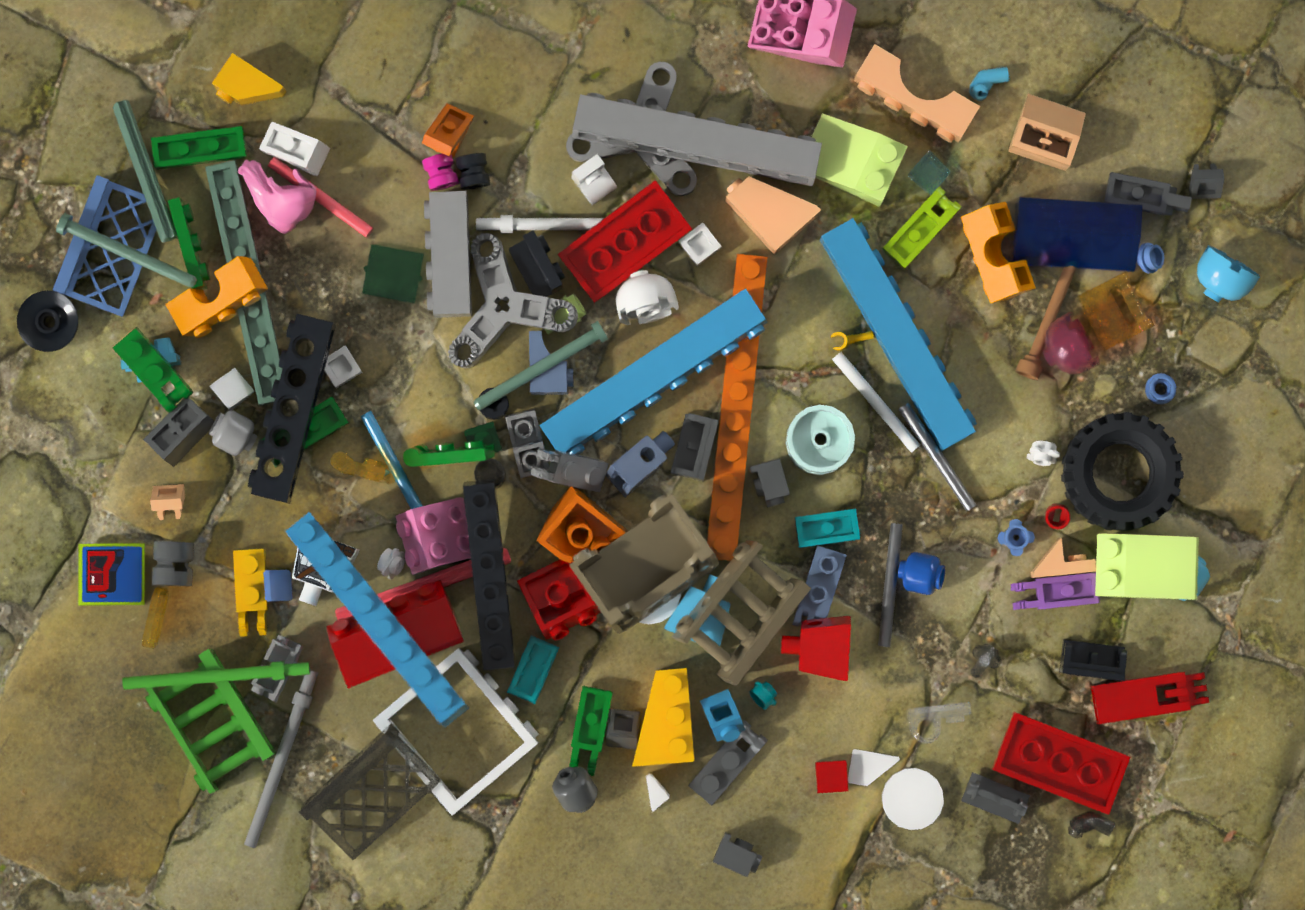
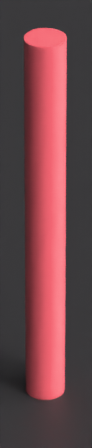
[268,157,373,238]

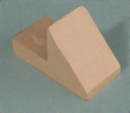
[1031,538,1096,579]

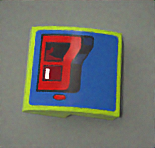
[78,543,145,606]

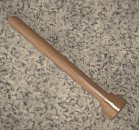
[1015,241,1085,380]

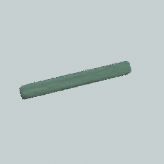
[113,100,177,242]

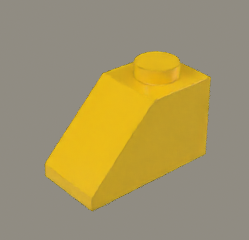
[212,53,287,105]

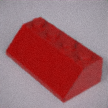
[326,580,464,689]

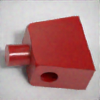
[781,616,851,681]

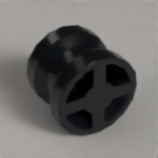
[479,388,509,420]

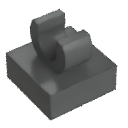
[1189,163,1225,199]

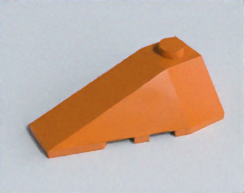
[537,486,628,563]

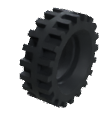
[1061,412,1184,531]

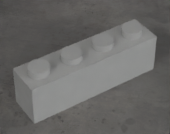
[424,191,472,318]

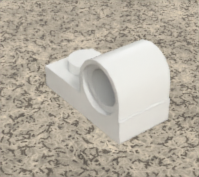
[259,122,330,176]
[571,154,617,205]

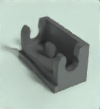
[143,397,214,467]
[671,413,719,482]

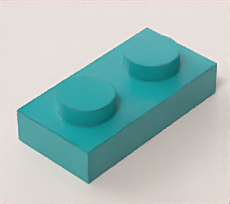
[795,509,860,548]

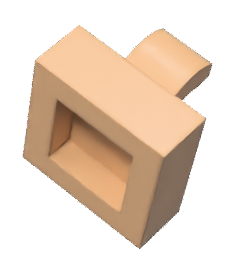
[150,484,185,520]

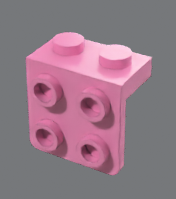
[395,497,471,575]

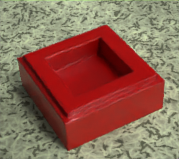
[815,760,848,793]

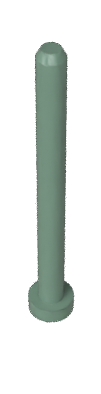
[56,213,197,287]
[474,321,608,410]

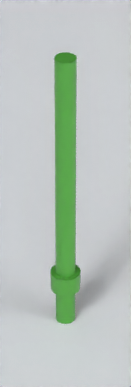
[122,661,310,690]

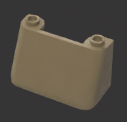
[569,494,719,634]

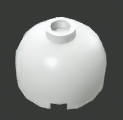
[616,270,679,325]

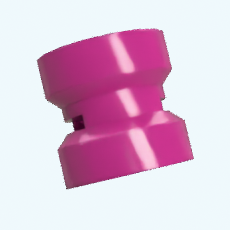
[422,153,459,191]

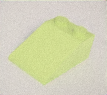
[812,113,908,207]
[1095,534,1199,600]

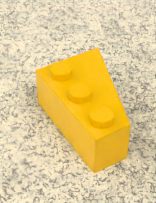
[632,668,694,767]

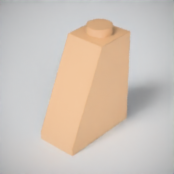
[725,176,821,255]

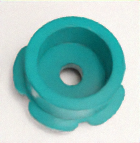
[749,681,777,710]

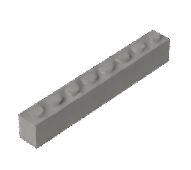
[572,93,822,186]

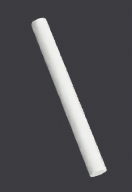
[832,352,921,453]

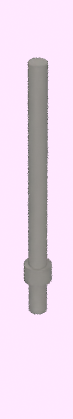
[244,670,318,848]

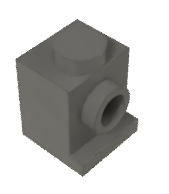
[749,458,790,508]
[713,832,763,877]

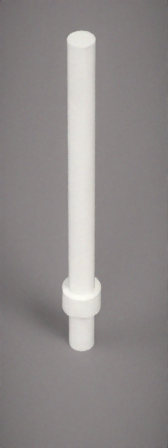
[476,215,604,233]

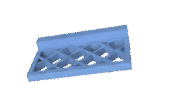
[53,175,157,317]

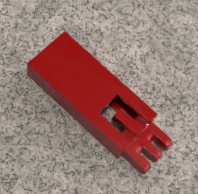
[1090,672,1210,724]

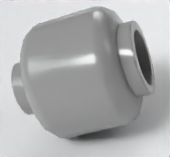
[209,410,257,456]

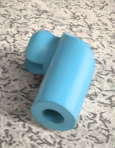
[969,67,1009,101]

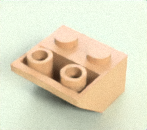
[1008,93,1086,171]

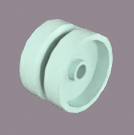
[785,405,855,475]

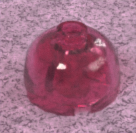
[1043,311,1100,374]

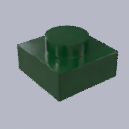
[464,421,503,454]

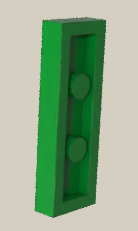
[151,126,247,170]
[168,197,210,290]

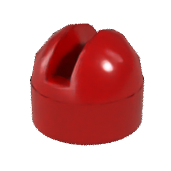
[1045,503,1070,530]

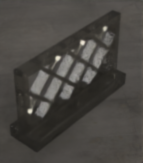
[299,723,441,860]

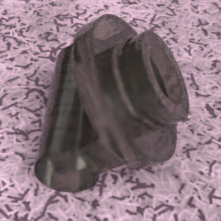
[971,644,1002,678]

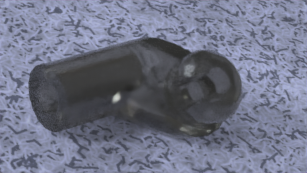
[1068,811,1115,838]

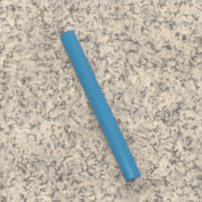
[361,411,423,509]

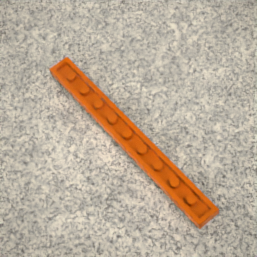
[707,254,768,561]

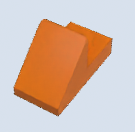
[422,103,474,158]

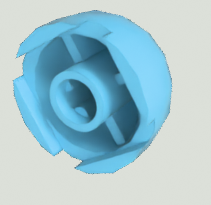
[1197,245,1260,302]

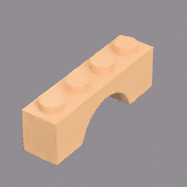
[854,44,980,143]

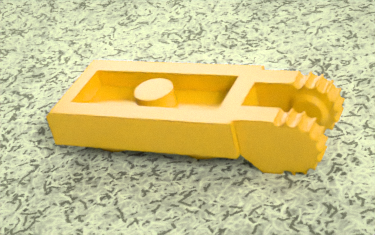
[233,549,268,637]

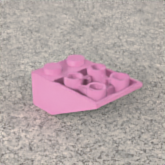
[747,0,857,67]

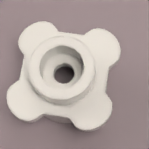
[1026,441,1060,466]
[377,548,405,580]

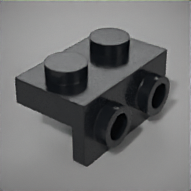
[509,230,565,297]

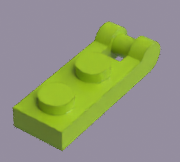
[882,186,962,270]

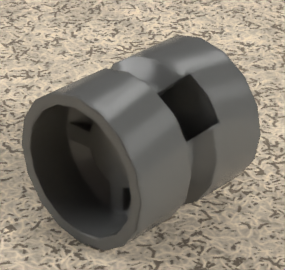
[152,541,194,586]

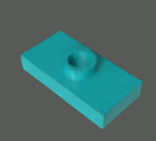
[507,635,560,704]

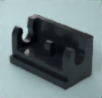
[1059,640,1127,681]

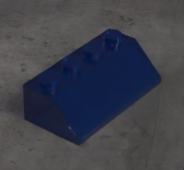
[1012,197,1143,272]

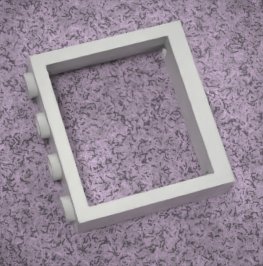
[372,648,539,816]

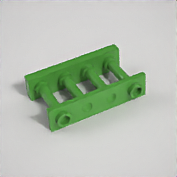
[145,649,277,794]

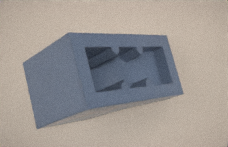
[529,331,574,395]

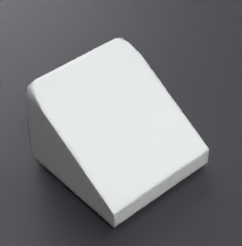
[210,368,255,410]
[646,773,670,812]

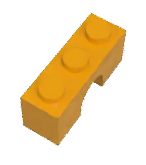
[961,202,1036,304]
[165,256,268,338]

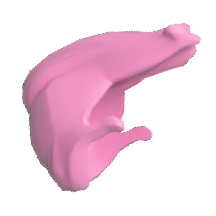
[238,160,316,234]

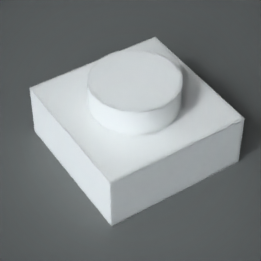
[679,222,722,266]
[325,345,362,388]

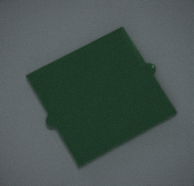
[362,244,424,304]

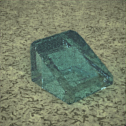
[908,150,951,196]

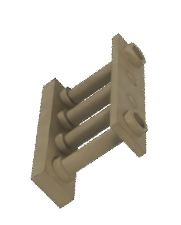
[672,540,811,686]

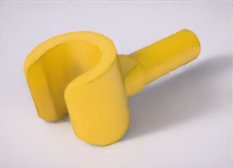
[830,331,874,351]

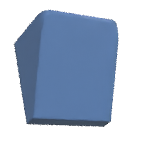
[263,570,293,602]

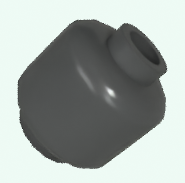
[552,767,598,813]

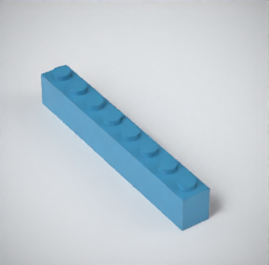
[820,218,977,452]
[539,288,768,455]
[285,512,469,728]

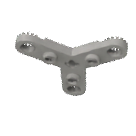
[566,62,697,196]
[448,233,578,368]

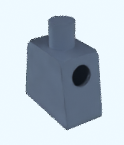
[605,431,675,498]

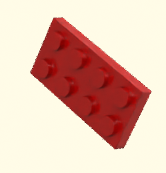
[557,180,692,303]
[991,712,1130,815]

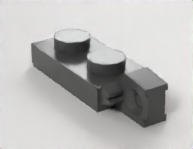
[1103,172,1192,216]

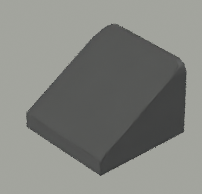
[606,708,640,749]

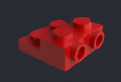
[517,559,601,640]

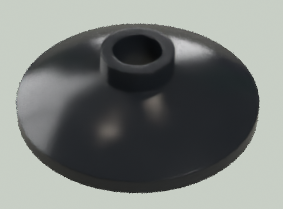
[17,290,79,352]

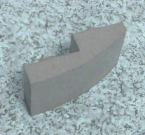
[505,408,549,478]

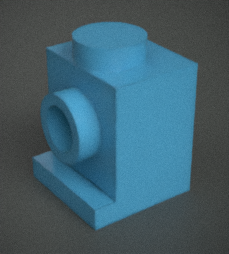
[700,689,745,742]

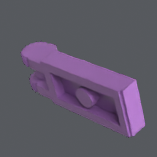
[1010,572,1100,610]

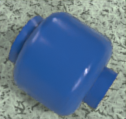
[898,552,946,595]

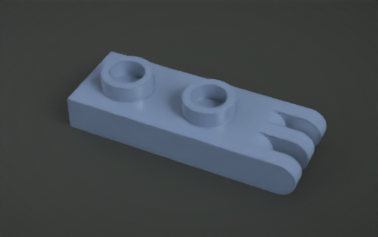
[792,545,847,626]

